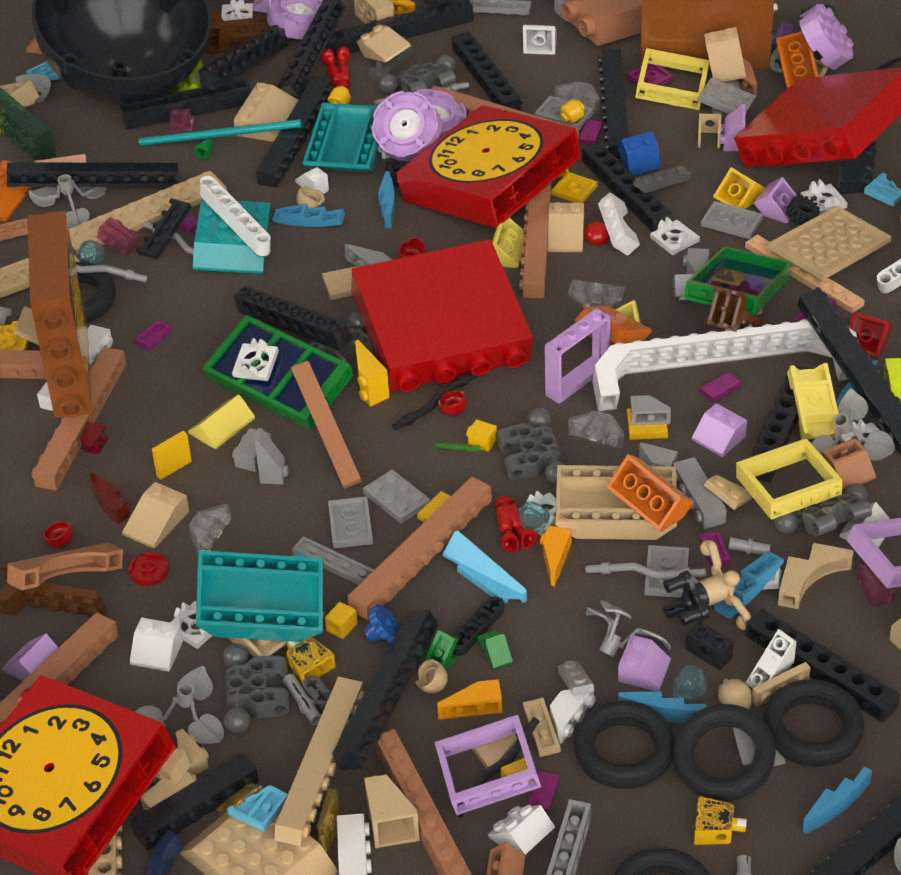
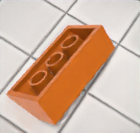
[776,31,819,89]
[0,160,32,222]
[575,305,652,346]
[606,454,693,532]

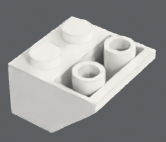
[488,805,555,855]

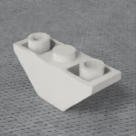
[746,629,796,688]
[550,689,595,744]

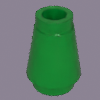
[194,138,213,159]

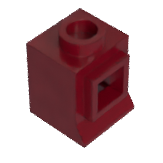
[80,422,108,455]

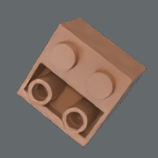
[822,438,876,492]

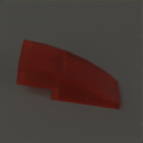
[90,472,130,525]

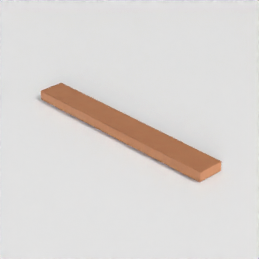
[291,361,362,489]

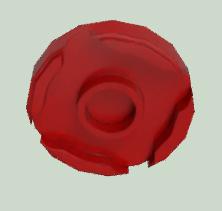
[128,552,169,586]

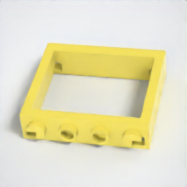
[635,48,709,110]
[736,438,842,520]

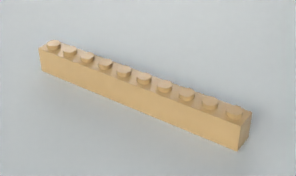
[275,677,365,847]

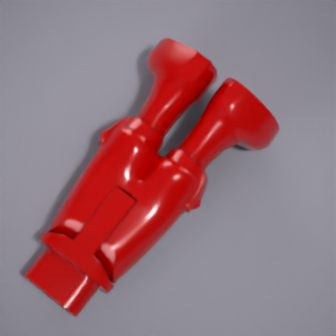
[321,47,350,90]
[495,495,538,552]

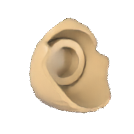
[296,186,325,209]
[415,659,448,694]
[718,679,752,709]

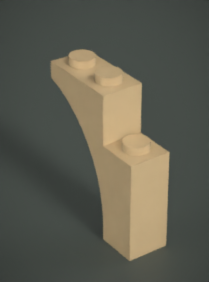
[778,543,854,609]
[140,728,209,811]

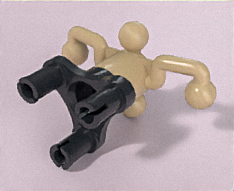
[663,540,751,630]

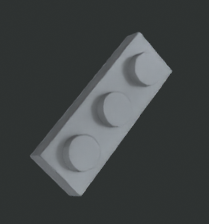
[557,661,594,696]

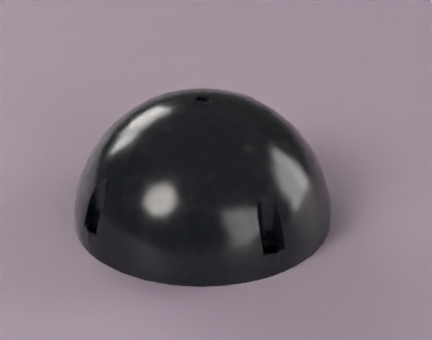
[32,0,212,104]

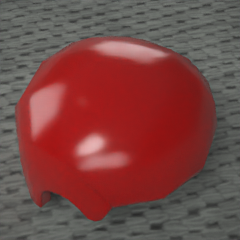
[583,221,610,245]
[398,237,426,258]
[438,391,467,416]
[43,522,73,549]

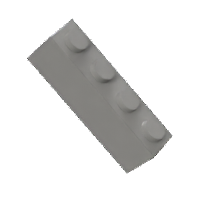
[673,457,727,529]

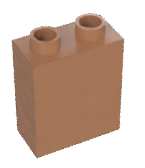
[561,0,642,46]

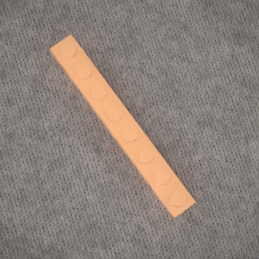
[745,234,865,313]

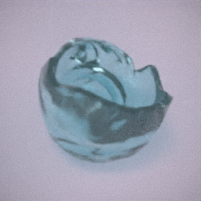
[78,240,105,265]
[519,501,550,531]
[672,665,707,702]

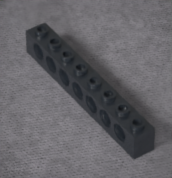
[277,0,346,98]
[198,25,288,90]
[452,32,523,111]
[582,142,673,232]
[233,285,352,351]
[749,364,812,483]
[745,609,900,723]

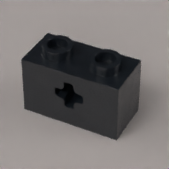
[686,621,734,670]

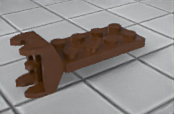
[207,12,270,53]
[704,287,773,332]
[0,563,107,617]

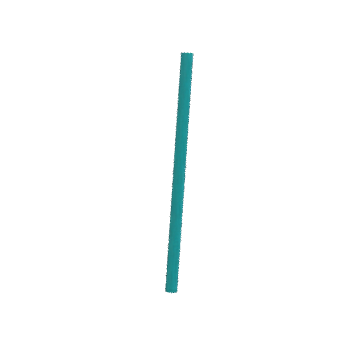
[139,119,302,146]

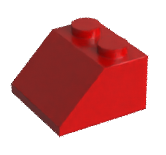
[849,312,893,358]

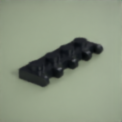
[136,198,192,259]

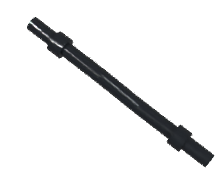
[392,372,478,430]
[454,717,540,817]

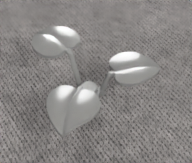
[28,174,107,228]
[806,388,895,462]
[586,600,671,657]
[135,666,224,745]

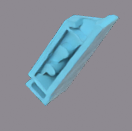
[443,530,527,603]

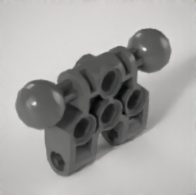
[378,54,456,94]
[288,311,375,376]
[496,407,566,485]
[774,483,872,536]
[222,644,290,734]

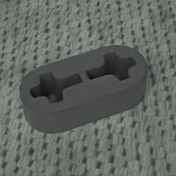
[302,676,331,711]

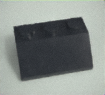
[837,141,877,195]

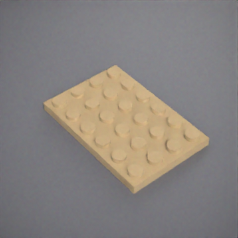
[768,206,892,281]

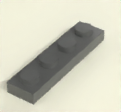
[633,166,692,193]

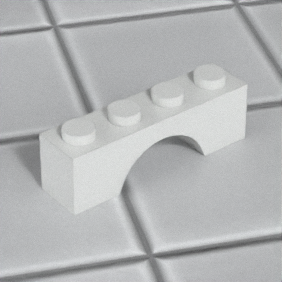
[598,193,640,256]

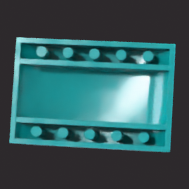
[303,103,379,173]
[193,199,272,274]
[196,550,323,642]

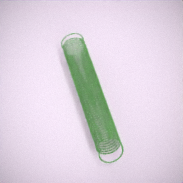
[429,442,485,452]

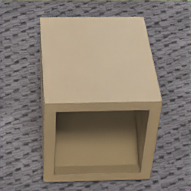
[704,27,746,82]
[364,775,420,848]

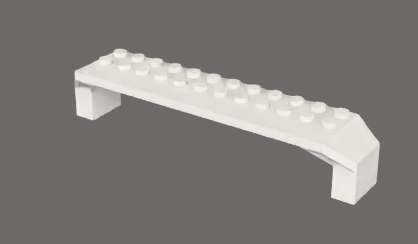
[592,319,857,412]

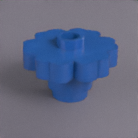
[364,604,401,644]

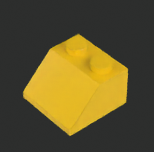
[713,167,765,209]

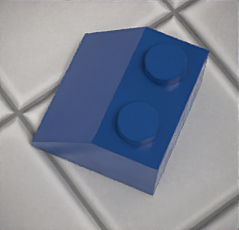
[617,131,660,176]

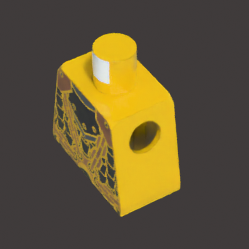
[287,637,335,685]
[694,796,747,845]

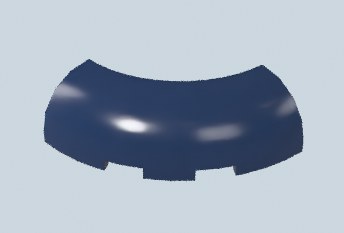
[144,830,184,875]

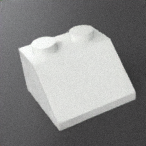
[523,25,557,54]
[130,618,183,672]

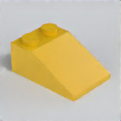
[355,340,389,407]

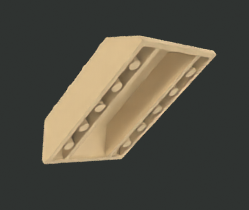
[556,465,677,540]
[180,796,338,875]

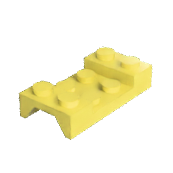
[787,363,841,440]

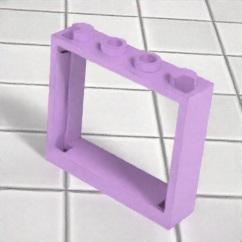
[545,308,610,404]
[847,518,901,589]
[435,715,541,815]

